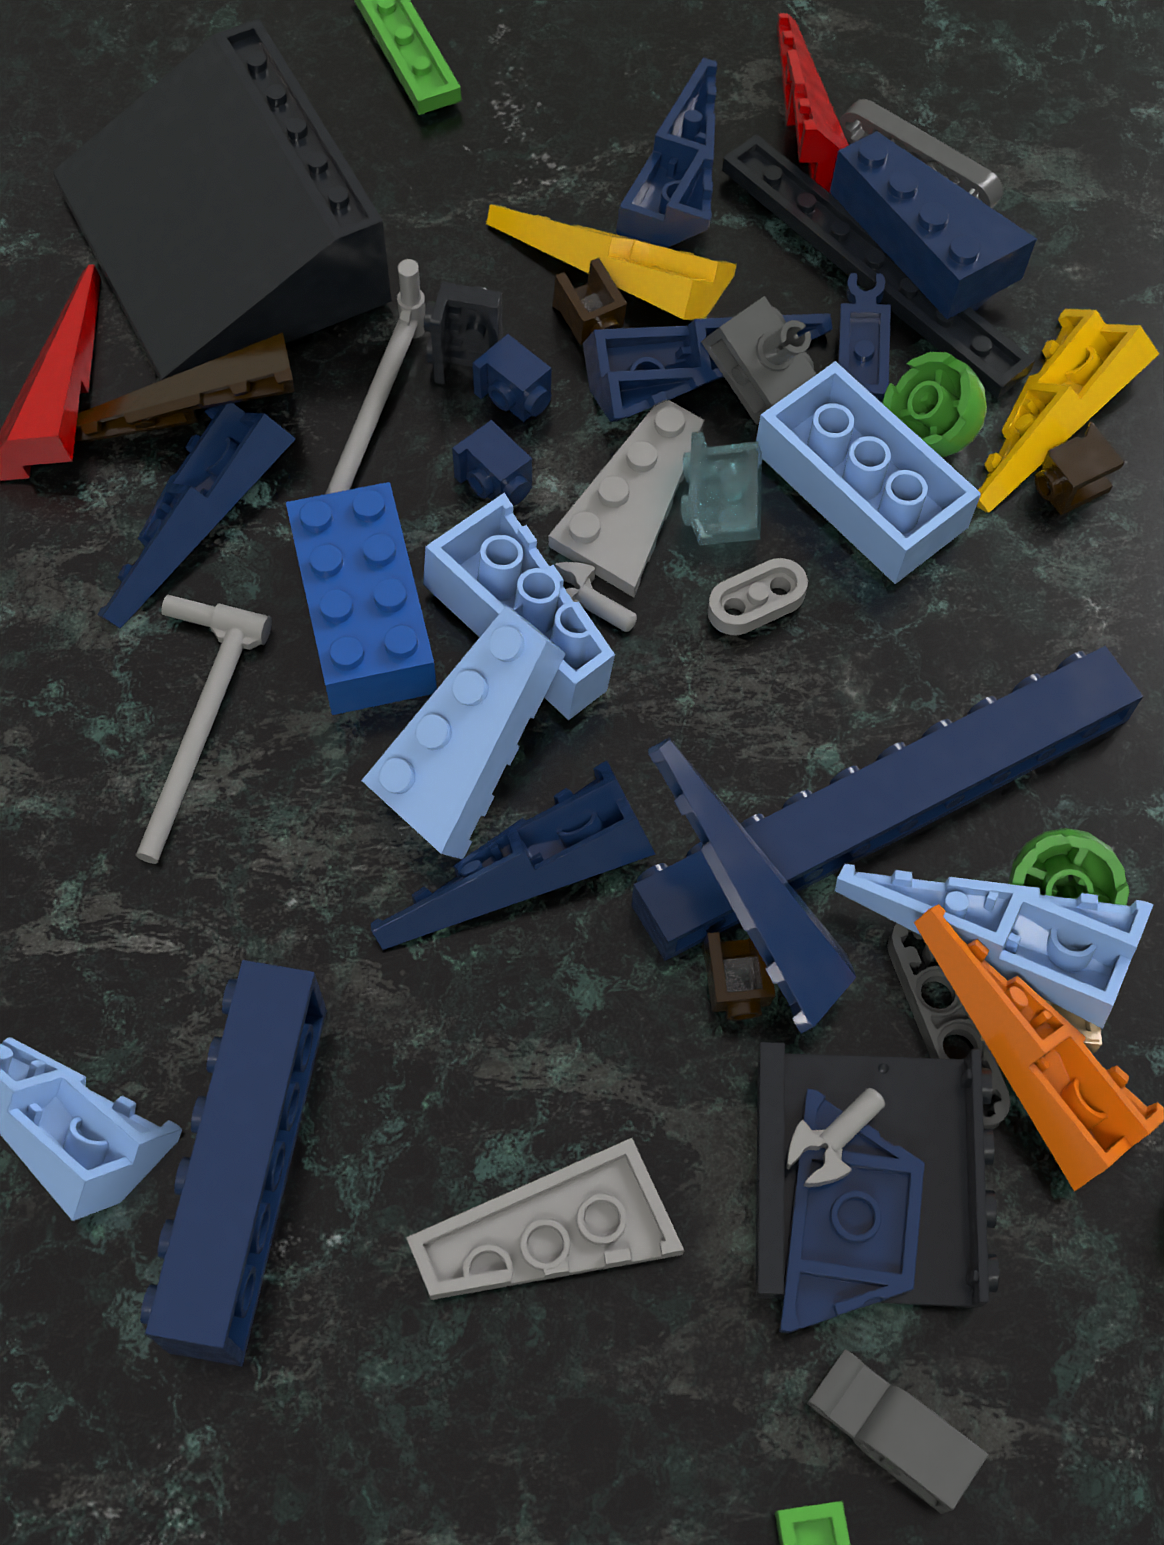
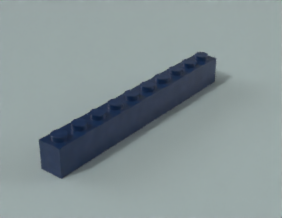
[631,646,1144,961]

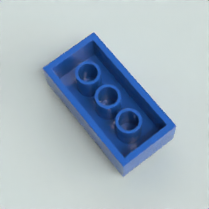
[286,482,437,715]

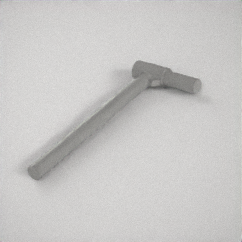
[325,259,425,494]
[136,595,272,864]

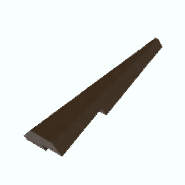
[74,333,295,444]

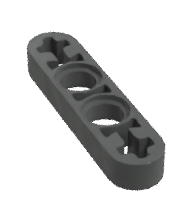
[840,99,1003,208]
[887,923,1011,1130]

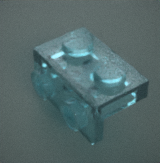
[681,431,762,545]

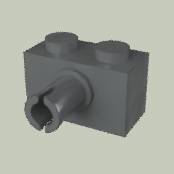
[701,296,817,425]

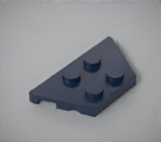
[779,1089,925,1333]

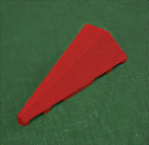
[777,14,849,195]
[0,264,101,481]

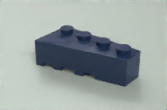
[830,131,1037,319]

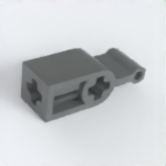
[807,1349,989,1514]

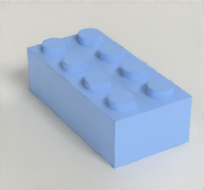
[754,361,981,584]

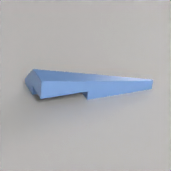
[835,864,1154,1029]
[0,1037,182,1221]

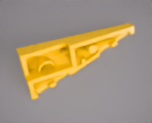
[486,204,737,320]
[977,309,1159,513]

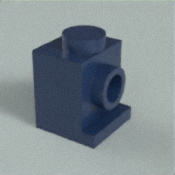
[473,334,552,422]
[452,420,532,506]

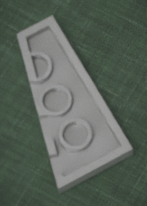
[548,400,704,597]
[406,1138,684,1300]

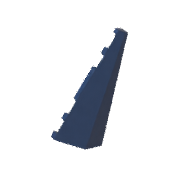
[616,58,717,248]
[583,313,833,422]
[97,403,296,629]
[648,738,856,1033]
[371,761,655,950]

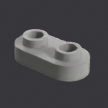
[708,558,808,635]

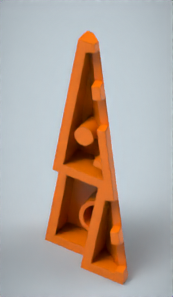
[914,904,1164,1192]

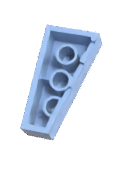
[423,493,615,720]
[361,606,566,859]

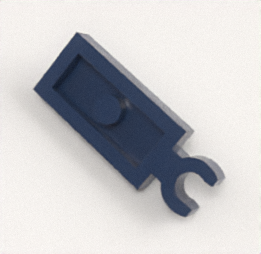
[838,273,891,403]

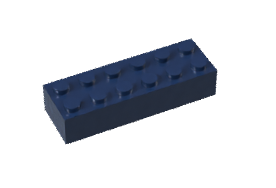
[141,960,327,1366]

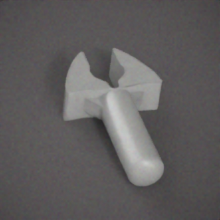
[555,562,637,632]
[786,1088,885,1187]

